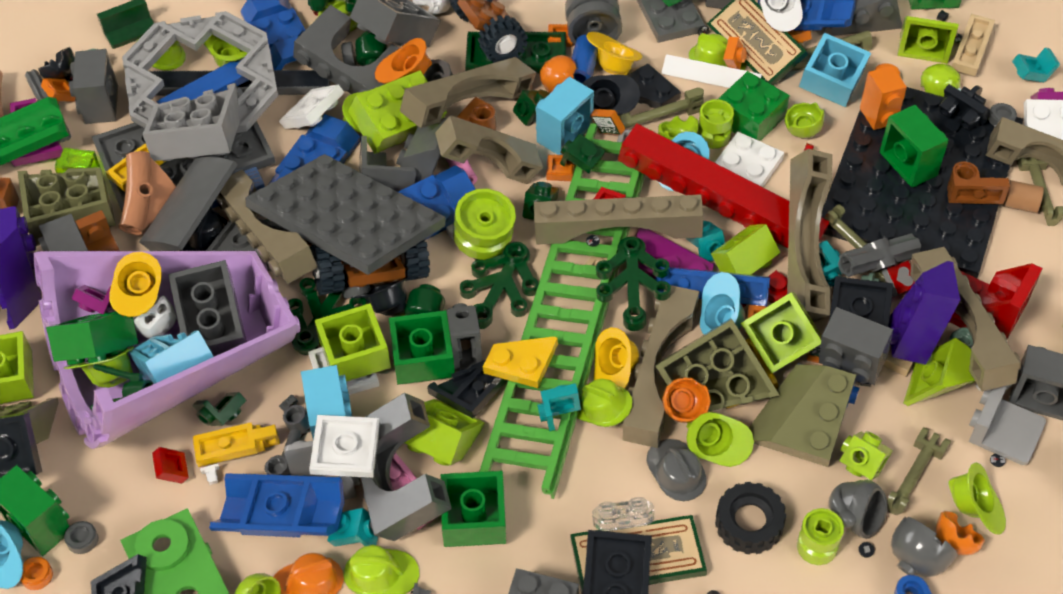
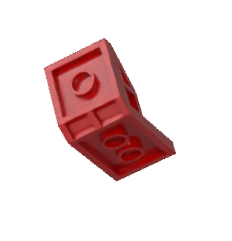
[949,263,1043,340]

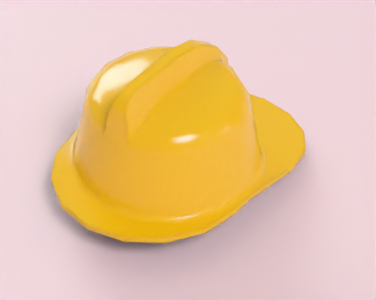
[586,32,643,75]
[109,252,162,317]
[594,327,639,389]

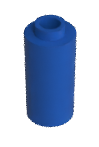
[572,34,598,84]

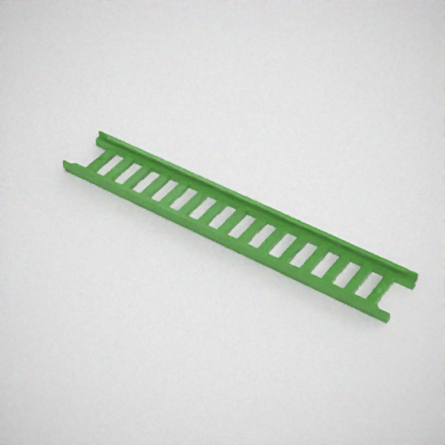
[479,123,651,499]

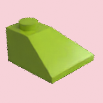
[903,338,975,406]

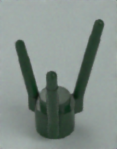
[90,364,153,410]

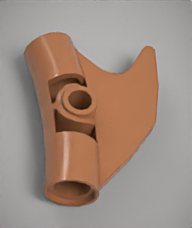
[118,151,176,236]

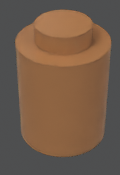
[1004,180,1044,213]

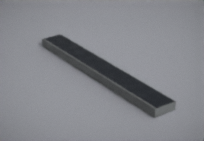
[126,70,331,95]

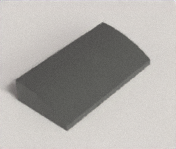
[139,157,238,251]

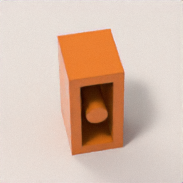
[860,65,907,130]

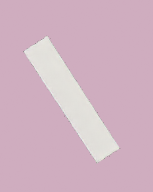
[661,54,762,88]

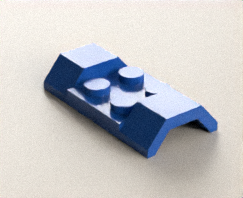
[240,0,305,70]
[758,0,856,30]
[268,114,361,185]
[399,165,475,240]
[209,473,345,538]

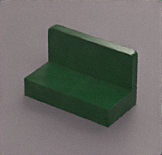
[97,0,154,49]

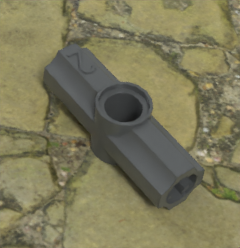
[838,233,921,278]

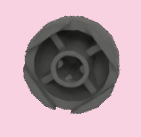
[891,517,958,577]

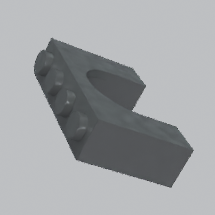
[293,5,400,94]
[361,393,452,541]

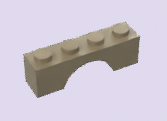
[435,115,543,184]
[986,117,1063,185]

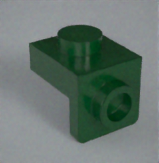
[513,89,550,125]
[560,134,606,174]
[522,182,559,220]
[193,392,247,426]

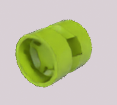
[697,99,734,149]
[797,508,844,565]

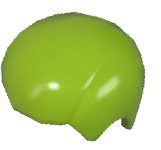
[921,63,960,97]
[785,102,824,139]
[658,115,699,141]

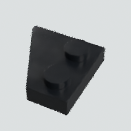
[627,64,681,108]
[427,360,508,419]

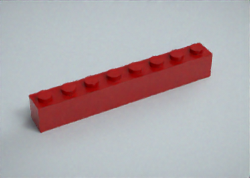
[618,123,830,248]

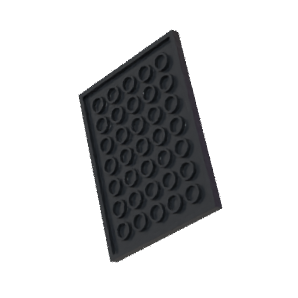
[821,87,1024,278]

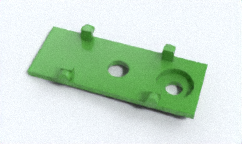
[120,508,229,594]

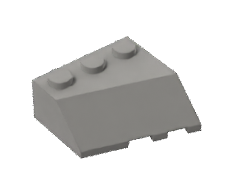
[143,83,239,161]

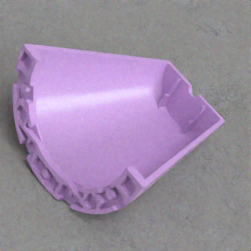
[34,251,300,449]

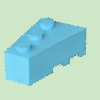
[128,330,214,384]

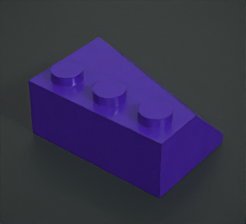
[0,206,42,330]
[888,261,960,365]

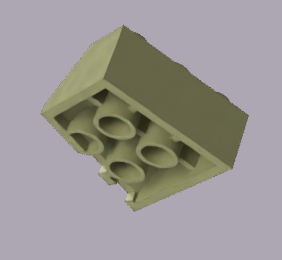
[18,167,116,246]
[656,318,780,412]

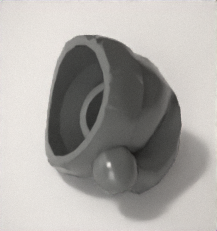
[828,479,887,539]

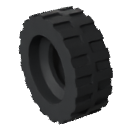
[715,482,786,555]

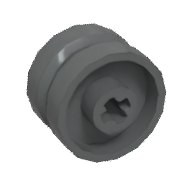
[565,0,622,44]

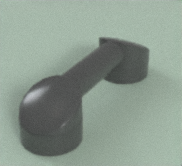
[264,405,309,475]

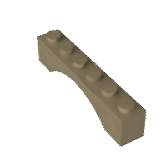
[400,57,536,128]
[787,149,832,322]
[215,170,317,284]
[534,195,703,245]
[910,247,1021,391]
[619,285,699,448]

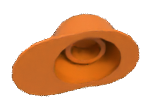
[375,38,432,84]
[274,553,344,594]

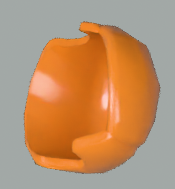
[540,55,577,94]
[662,377,711,423]
[935,511,985,556]

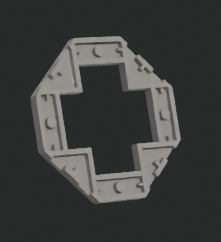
[122,11,278,133]

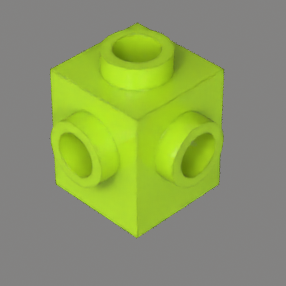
[840,431,893,480]

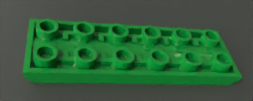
[0,97,69,166]

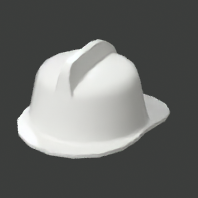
[760,0,802,32]

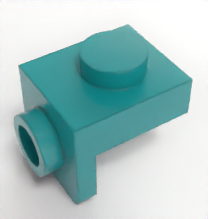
[1012,47,1060,83]
[686,221,725,262]
[819,240,842,287]
[537,383,581,431]
[327,508,378,547]

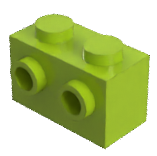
[711,224,780,275]

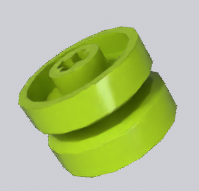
[453,188,516,260]

